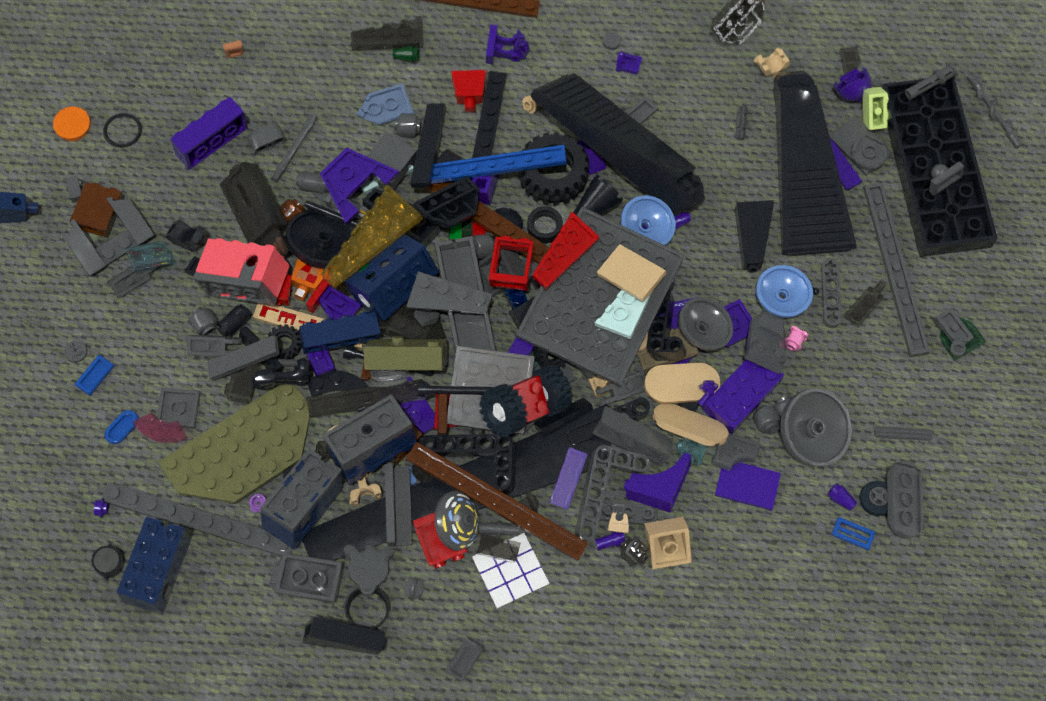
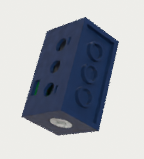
[343,231,439,321]

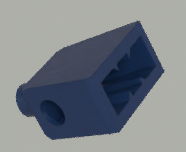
[0,192,38,223]

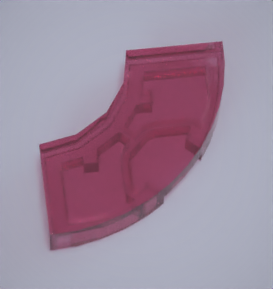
[133,412,187,443]

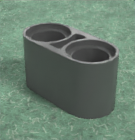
[247,123,286,155]

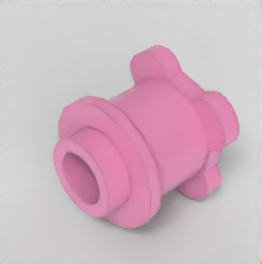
[785,326,808,351]

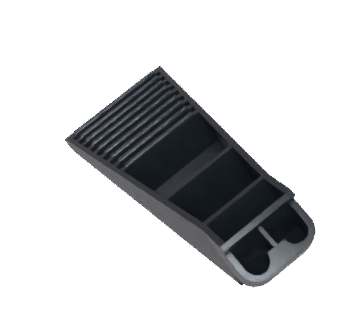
[773,71,856,256]
[531,73,705,216]

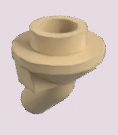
[522,96,540,114]

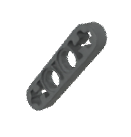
[821,258,841,328]

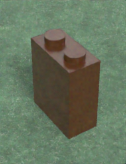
[70,182,124,238]

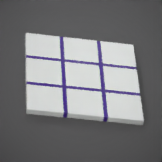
[472,533,549,608]

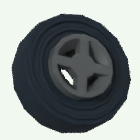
[859,481,888,516]

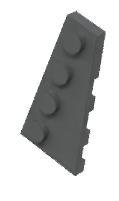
[406,272,492,314]

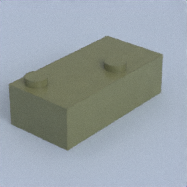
[364,336,448,370]

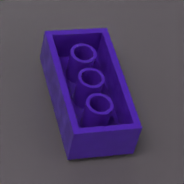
[171,97,248,170]
[702,359,784,434]

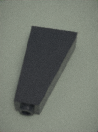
[735,200,774,273]
[302,617,387,655]

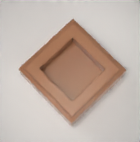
[223,40,244,58]

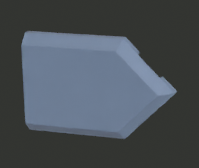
[357,83,414,125]

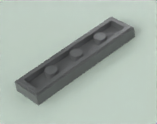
[207,335,279,381]

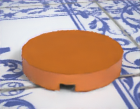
[53,106,91,141]

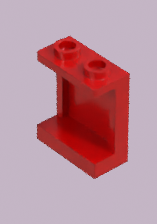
[412,513,467,569]

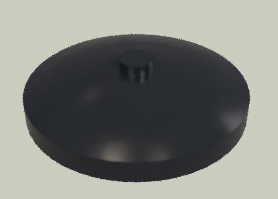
[285,210,361,269]

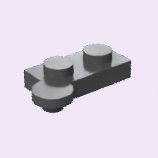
[934,308,974,357]

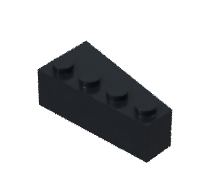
[362,188,444,248]

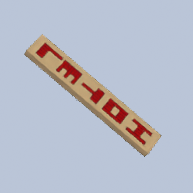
[253,303,364,350]

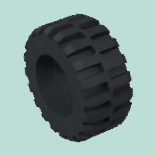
[518,132,589,206]

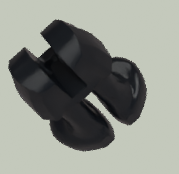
[251,358,309,389]

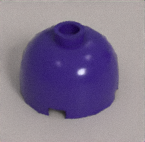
[834,68,871,102]

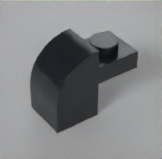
[165,220,206,252]

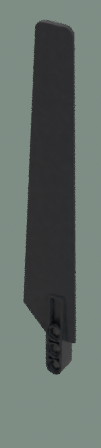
[302,398,650,561]

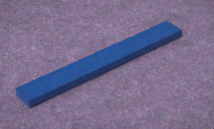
[430,145,567,184]

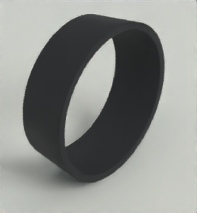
[345,588,389,629]

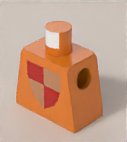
[291,258,334,301]

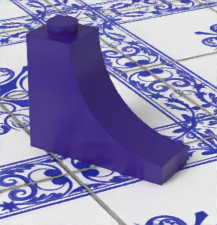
[624,453,691,513]

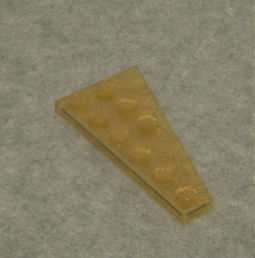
[321,184,423,289]

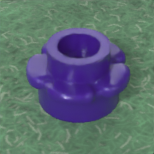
[94,498,108,518]

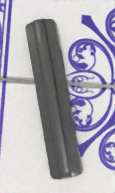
[874,426,933,441]

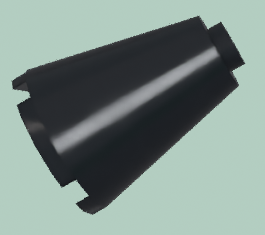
[573,175,623,216]

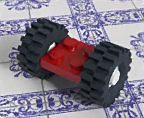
[480,365,573,437]

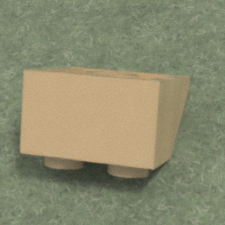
[644,517,692,569]

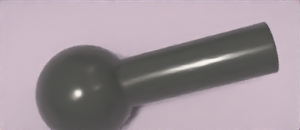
[277,356,312,370]

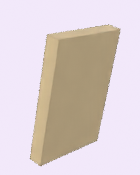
[597,244,666,302]

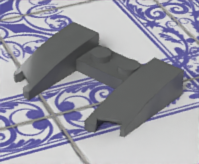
[62,196,154,276]

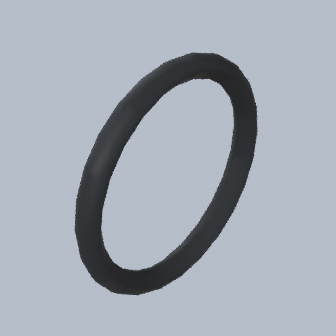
[103,113,142,148]

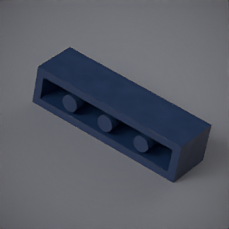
[299,311,381,354]

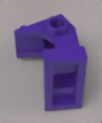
[486,24,529,65]

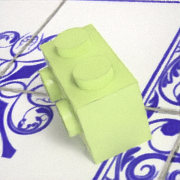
[863,87,889,130]

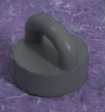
[404,577,424,599]

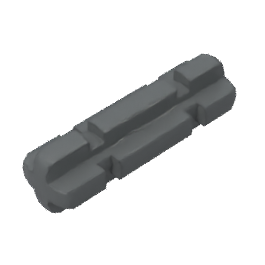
[735,106,747,140]

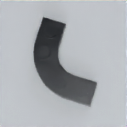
[307,371,376,413]

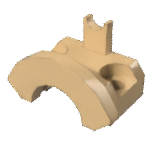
[754,48,790,78]
[349,477,383,506]

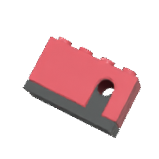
[193,238,290,306]

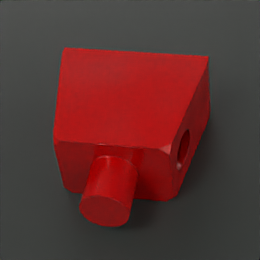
[451,70,486,113]

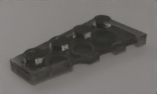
[351,15,423,51]

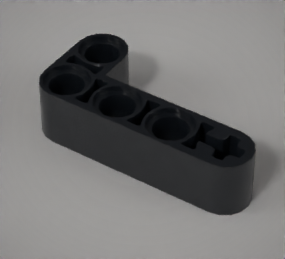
[647,289,687,361]

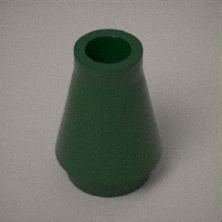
[393,45,420,63]

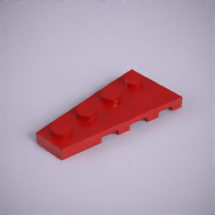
[532,212,600,290]

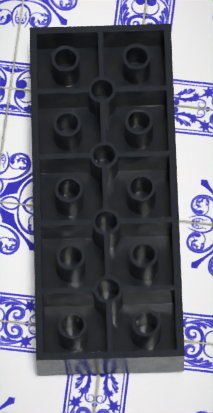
[882,78,998,257]

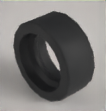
[527,206,563,244]

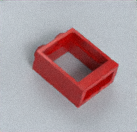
[489,236,535,291]

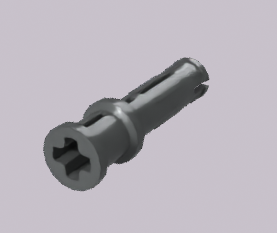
[905,62,958,100]

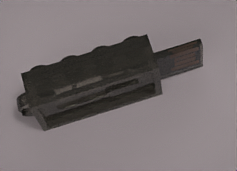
[219,162,290,256]

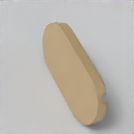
[644,363,720,404]
[652,404,728,446]

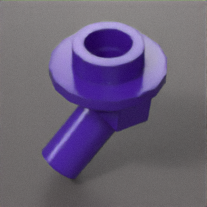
[698,380,719,407]

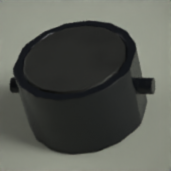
[91,544,124,580]

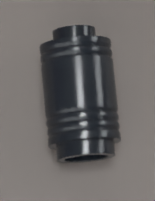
[217,304,251,337]

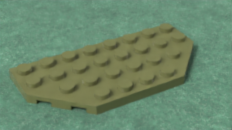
[157,384,312,504]

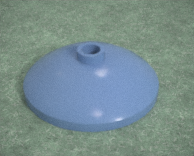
[621,195,676,245]
[756,265,813,318]

